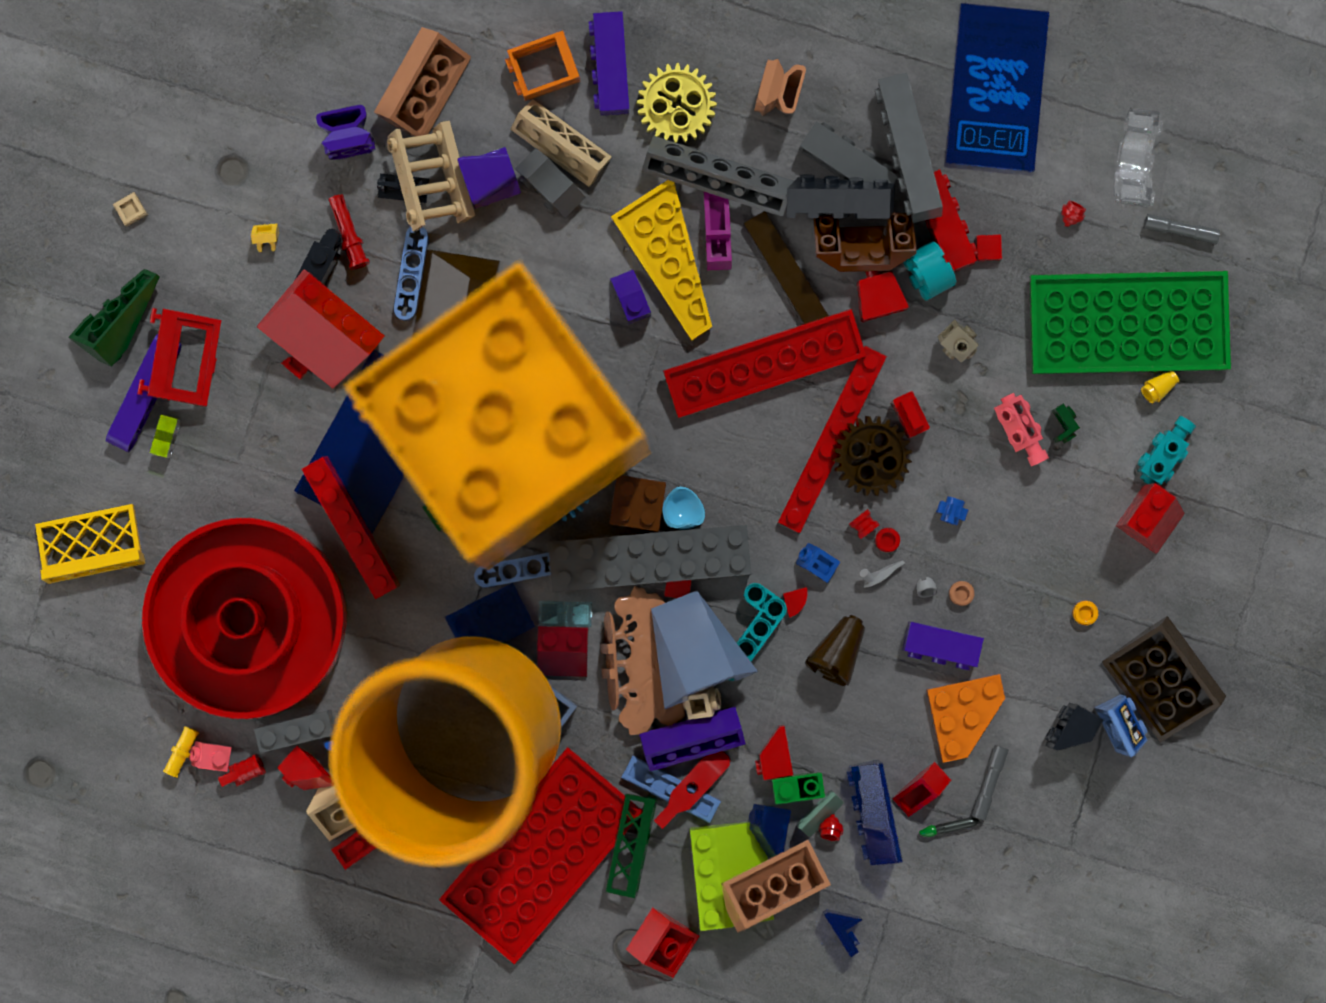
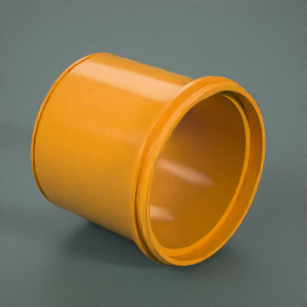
[330,637,561,866]

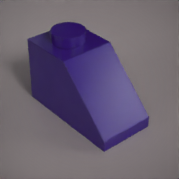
[610,270,651,325]

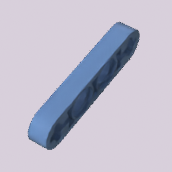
[394,227,429,321]
[474,553,551,587]

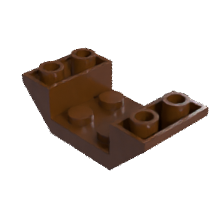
[813,213,916,272]

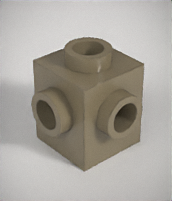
[937,319,979,363]

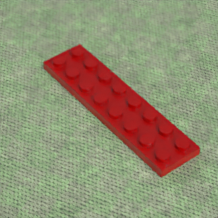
[663,309,866,418]

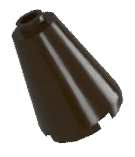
[804,615,865,686]

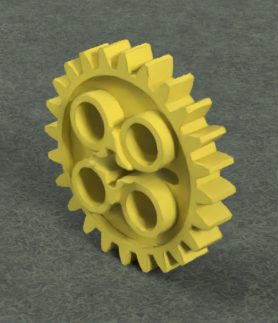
[637,63,717,143]

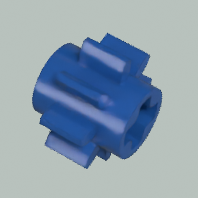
[936,496,969,526]

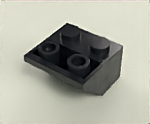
[1045,702,1104,751]

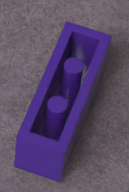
[902,621,984,671]

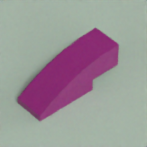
[704,192,732,271]

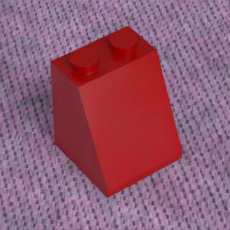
[1116,483,1185,554]

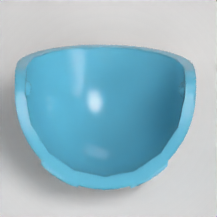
[662,487,705,530]

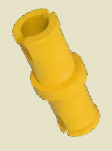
[163,726,199,778]

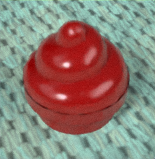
[1061,200,1086,227]
[819,814,844,841]

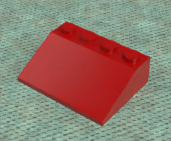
[256,269,385,389]

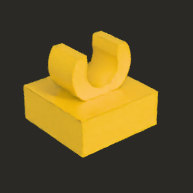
[251,223,279,252]

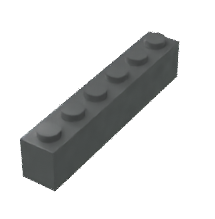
[875,73,943,223]

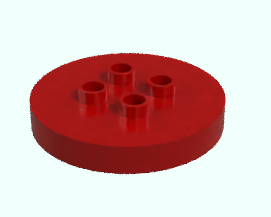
[142,518,347,719]

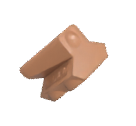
[754,59,806,116]

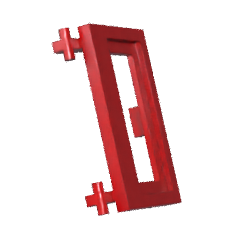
[137,308,222,407]

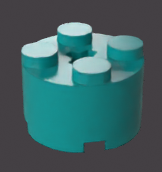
[903,242,957,301]

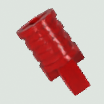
[218,754,266,787]

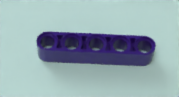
[105,334,182,452]

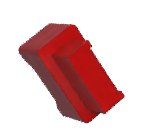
[891,391,930,439]

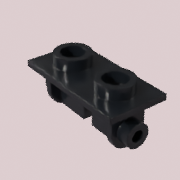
[377,173,429,203]

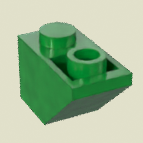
[771,772,825,804]

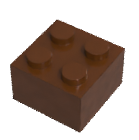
[609,475,666,532]

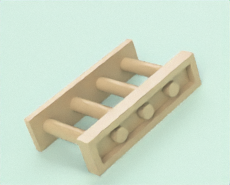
[387,121,475,232]

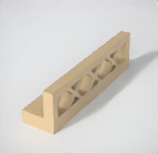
[510,99,612,187]

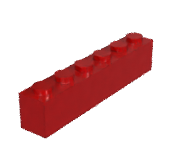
[301,456,401,600]

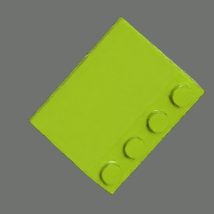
[690,820,774,931]

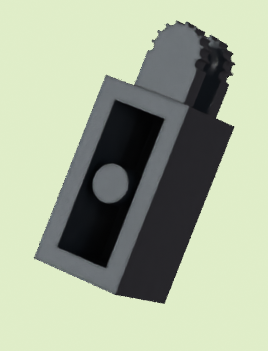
[294,228,341,285]

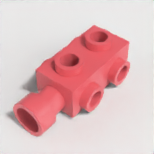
[994,393,1049,467]

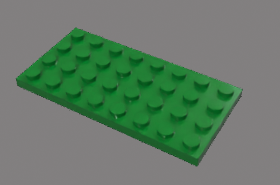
[1029,271,1231,374]

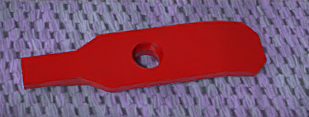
[654,751,730,829]

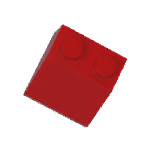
[626,908,700,978]

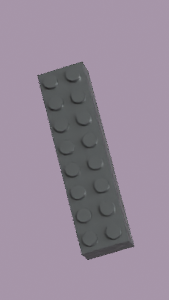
[548,525,751,592]

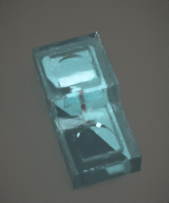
[538,601,592,627]

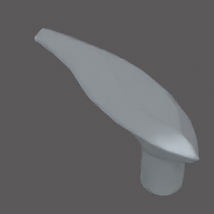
[860,561,905,588]

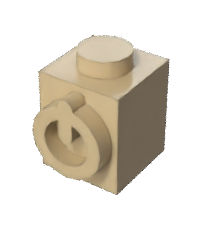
[683,686,721,720]

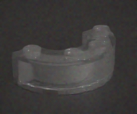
[1114,108,1162,208]

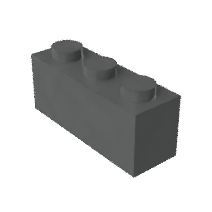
[254,710,335,753]

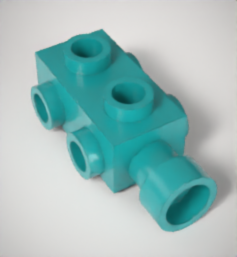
[1137,416,1196,485]

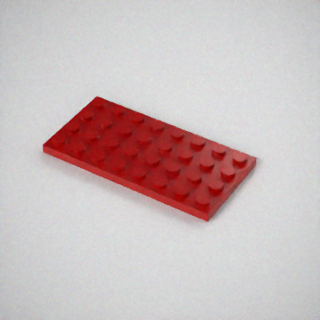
[439,747,643,965]

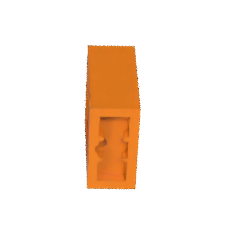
[505,30,580,101]

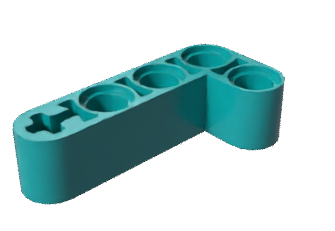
[729,583,787,680]

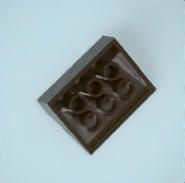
[1102,616,1226,743]

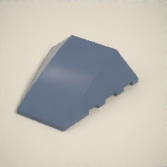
[651,591,758,709]

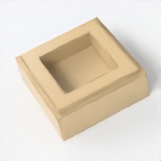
[113,192,148,227]

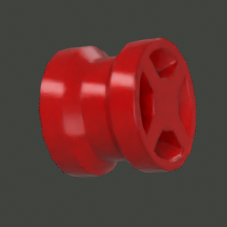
[849,509,880,540]

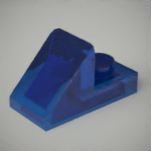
[823,909,862,957]

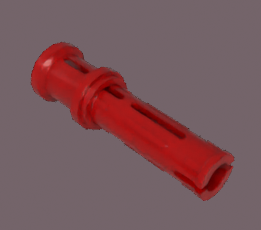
[328,194,370,270]

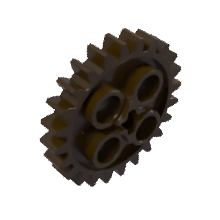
[832,416,912,496]

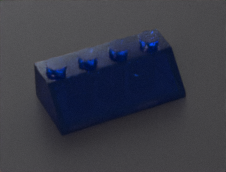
[846,760,903,865]

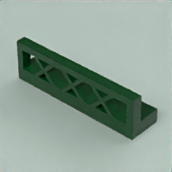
[606,793,658,899]

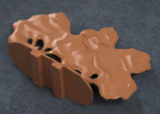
[600,586,685,735]

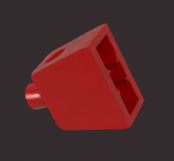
[857,271,909,323]

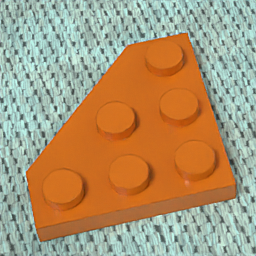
[926,674,1005,763]

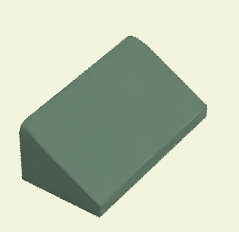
[797,790,843,837]

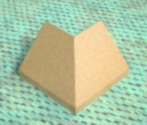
[307,786,355,841]

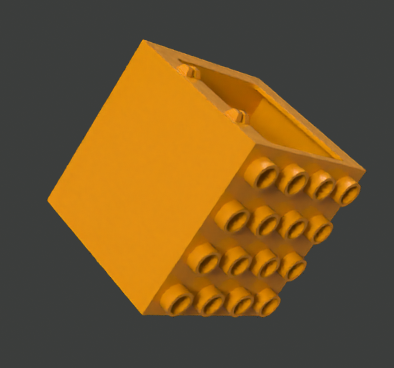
[345,262,651,570]

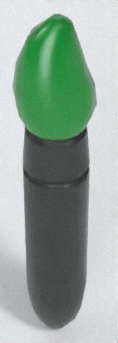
[919,818,979,837]

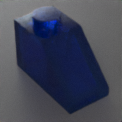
[749,804,791,858]

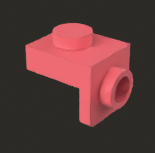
[190,741,232,772]

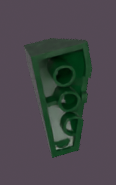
[68,269,160,367]

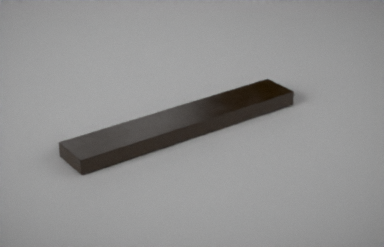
[743,211,829,324]

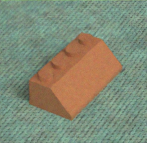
[374,27,471,137]
[722,840,831,932]

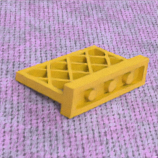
[35,504,145,584]

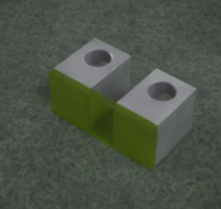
[149,415,181,459]

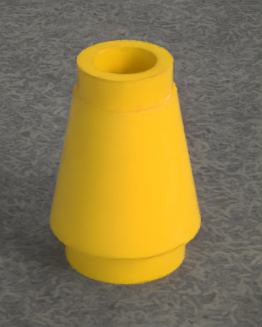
[1141,371,1179,404]

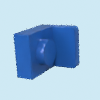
[796,543,840,583]

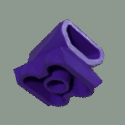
[316,105,376,160]
[457,147,521,209]

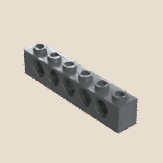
[642,136,794,217]

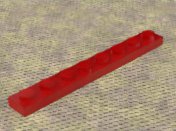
[777,346,887,533]

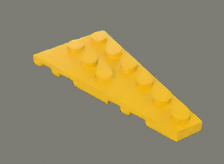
[611,180,712,341]

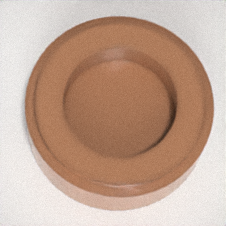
[949,581,974,606]

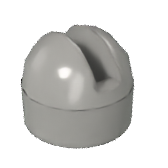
[916,577,937,598]

